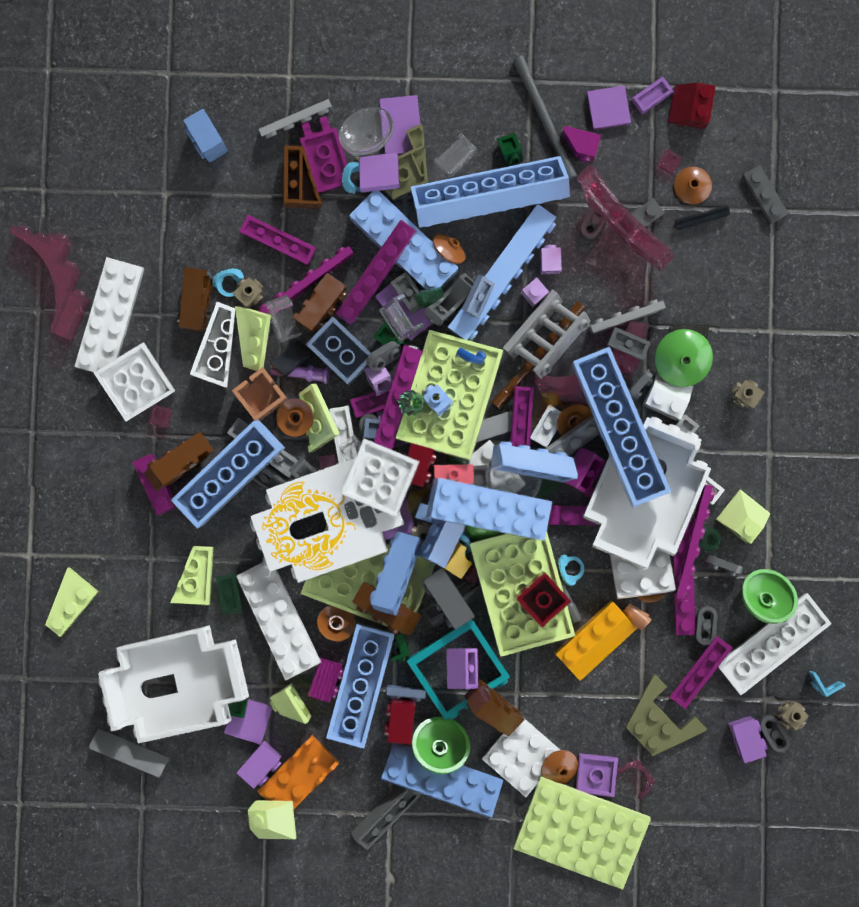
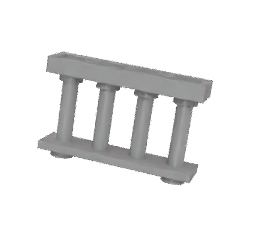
[503,290,591,379]

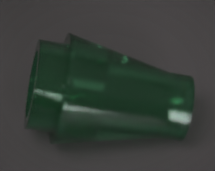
[415,286,445,309]

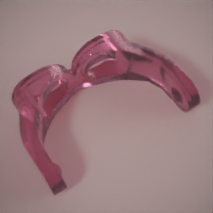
[617,759,655,799]

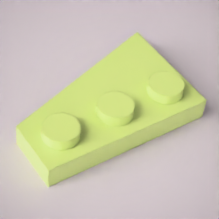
[235,306,271,371]
[299,384,339,453]
[170,546,214,605]
[45,567,99,637]

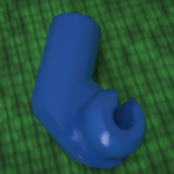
[456,348,486,365]

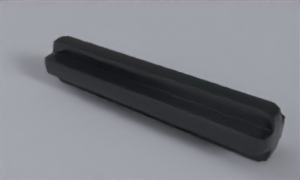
[674,205,730,230]

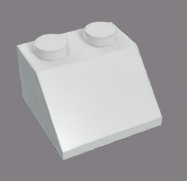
[642,372,693,421]

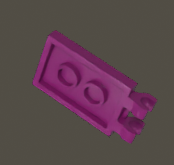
[300,116,353,194]

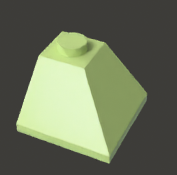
[716,490,770,544]
[270,683,312,724]
[248,800,296,839]

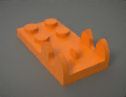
[257,735,339,810]

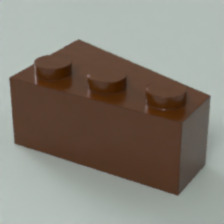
[282,145,322,209]
[177,267,213,333]
[292,273,347,335]
[144,432,214,492]
[352,582,422,635]
[464,679,524,736]

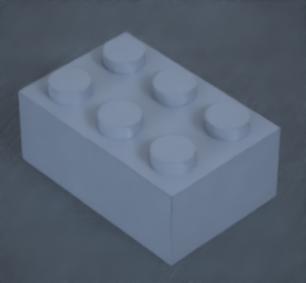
[306,317,371,386]

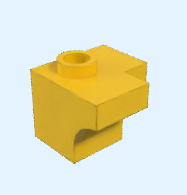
[445,542,472,579]

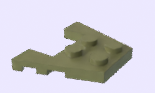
[354,124,428,200]
[625,674,707,756]

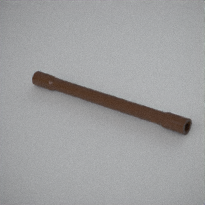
[491,301,586,410]

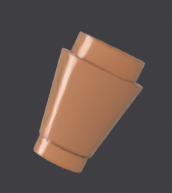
[623,603,652,631]

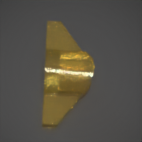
[541,392,566,406]
[407,489,429,514]

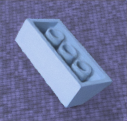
[490,442,578,482]

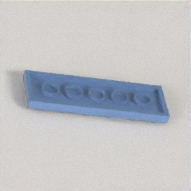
[381,743,503,818]

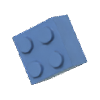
[183,109,229,163]

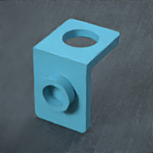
[808,671,845,697]

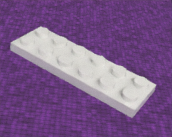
[75,257,144,372]
[236,562,321,680]
[718,593,832,695]

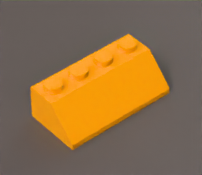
[554,600,636,681]

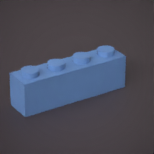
[418,519,466,568]
[370,531,422,616]

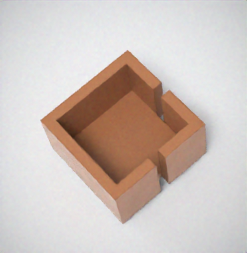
[232,367,288,421]

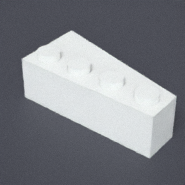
[190,302,236,388]

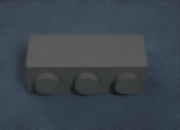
[422,567,475,630]

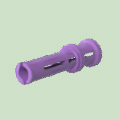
[270,365,330,384]

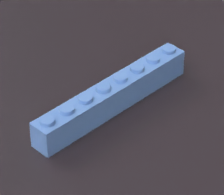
[448,204,556,341]

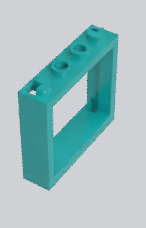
[407,619,510,720]

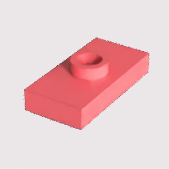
[434,464,474,484]

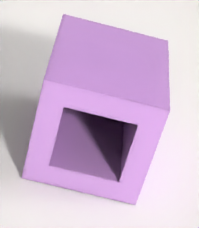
[540,245,562,274]
[521,278,549,307]
[364,367,392,396]

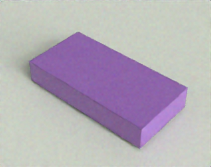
[631,77,674,115]

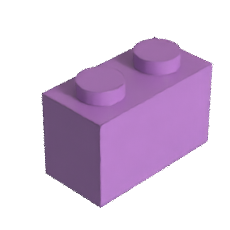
[446,648,478,689]
[728,716,767,763]
[237,741,282,788]

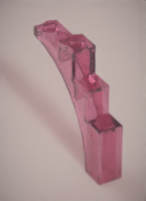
[577,164,675,271]
[9,225,90,341]
[533,320,649,406]

